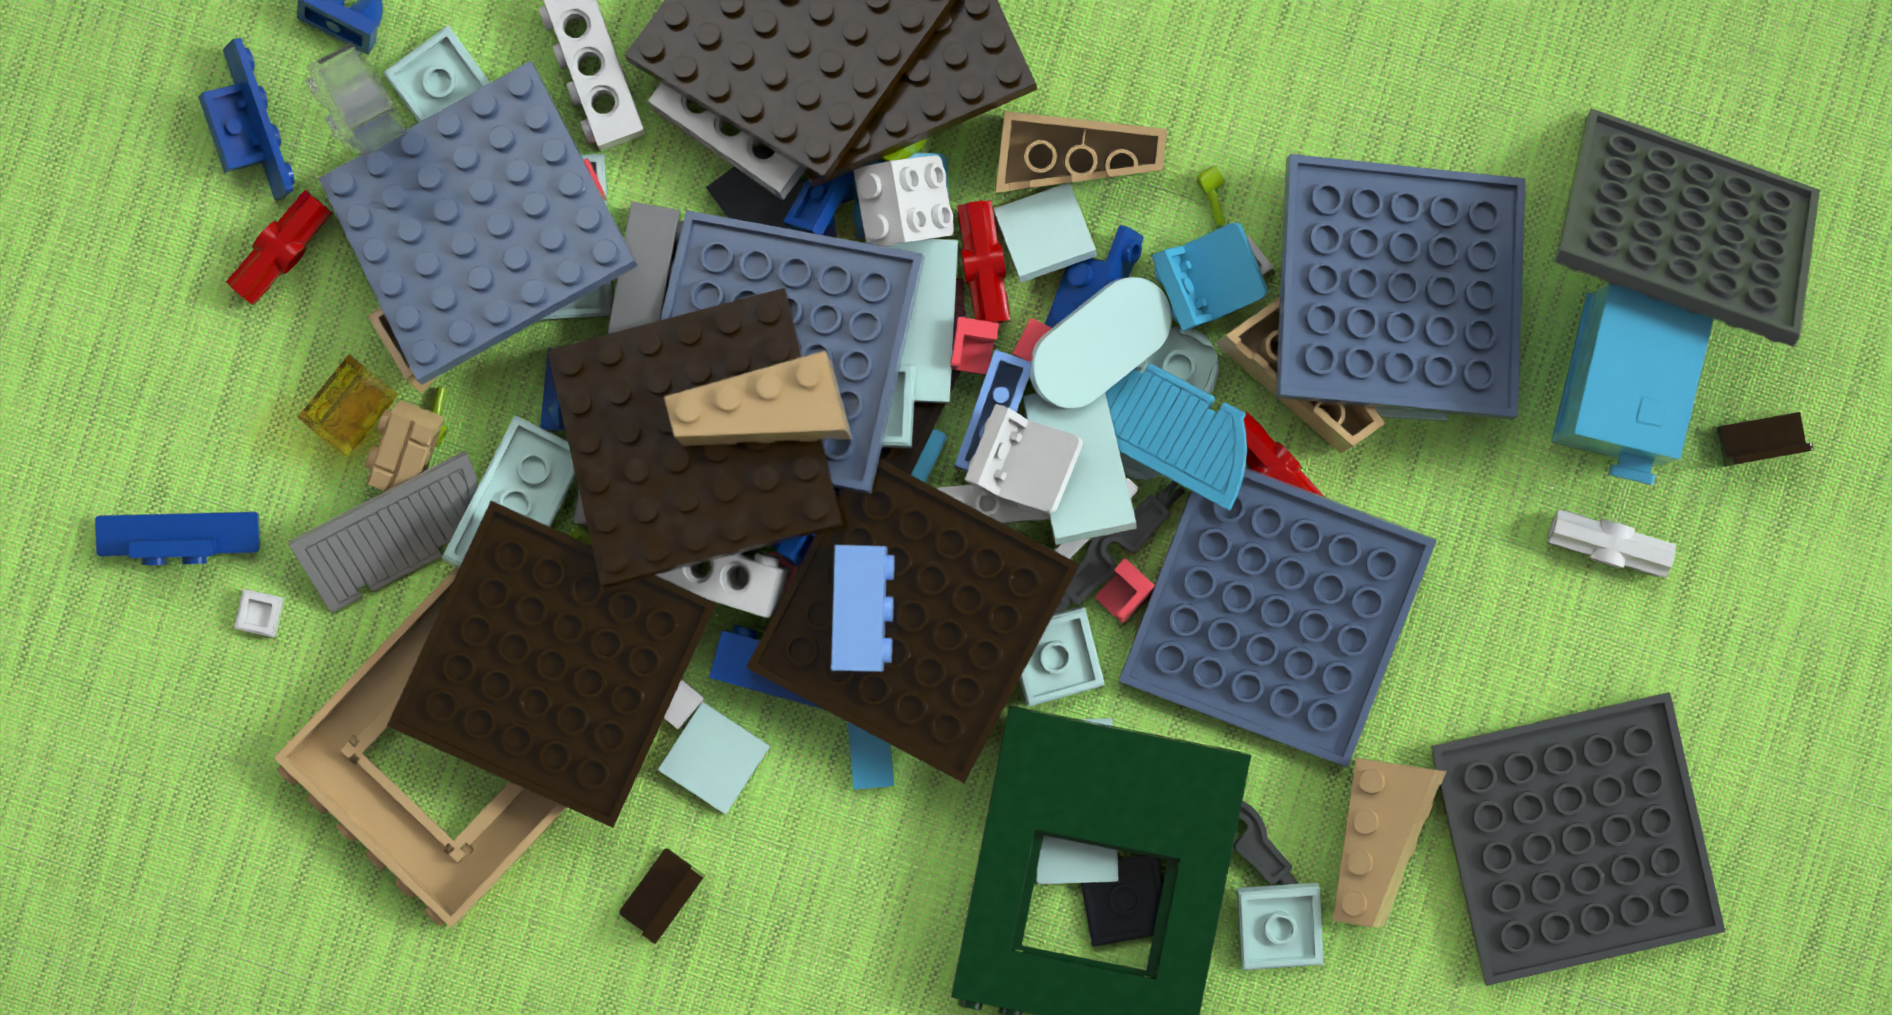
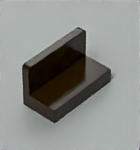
[1717,412,1814,467]
[619,848,706,944]

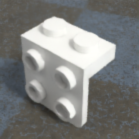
[854,155,954,247]
[965,404,1083,514]

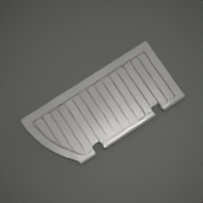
[288,451,478,613]

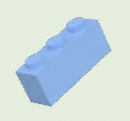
[954,350,1032,472]
[831,545,895,671]

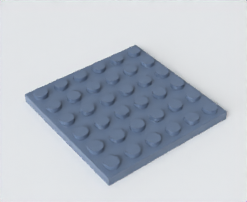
[318,61,638,385]
[1276,154,1526,420]
[660,210,925,494]
[1119,467,1437,767]

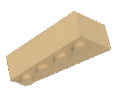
[995,111,1167,193]
[1215,297,1385,453]
[664,351,852,446]
[1333,758,1447,927]

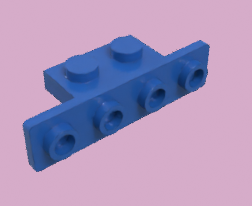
[198,37,294,201]
[1045,225,1143,328]
[95,512,260,565]

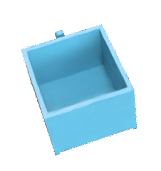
[1551,283,1714,485]

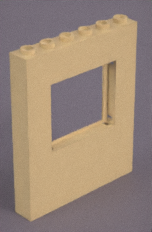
[274,567,568,928]

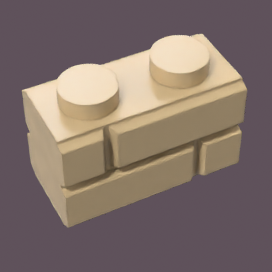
[365,401,445,491]

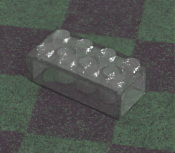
[306,43,407,156]

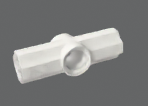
[1547,510,1676,578]

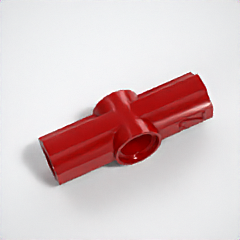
[226,190,333,305]
[957,200,1010,324]
[1243,412,1325,497]

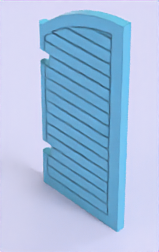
[1105,363,1247,511]

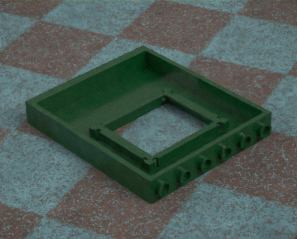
[951,705,1251,1015]

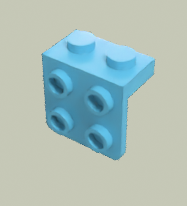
[1152,222,1268,331]

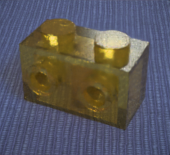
[297,354,399,457]

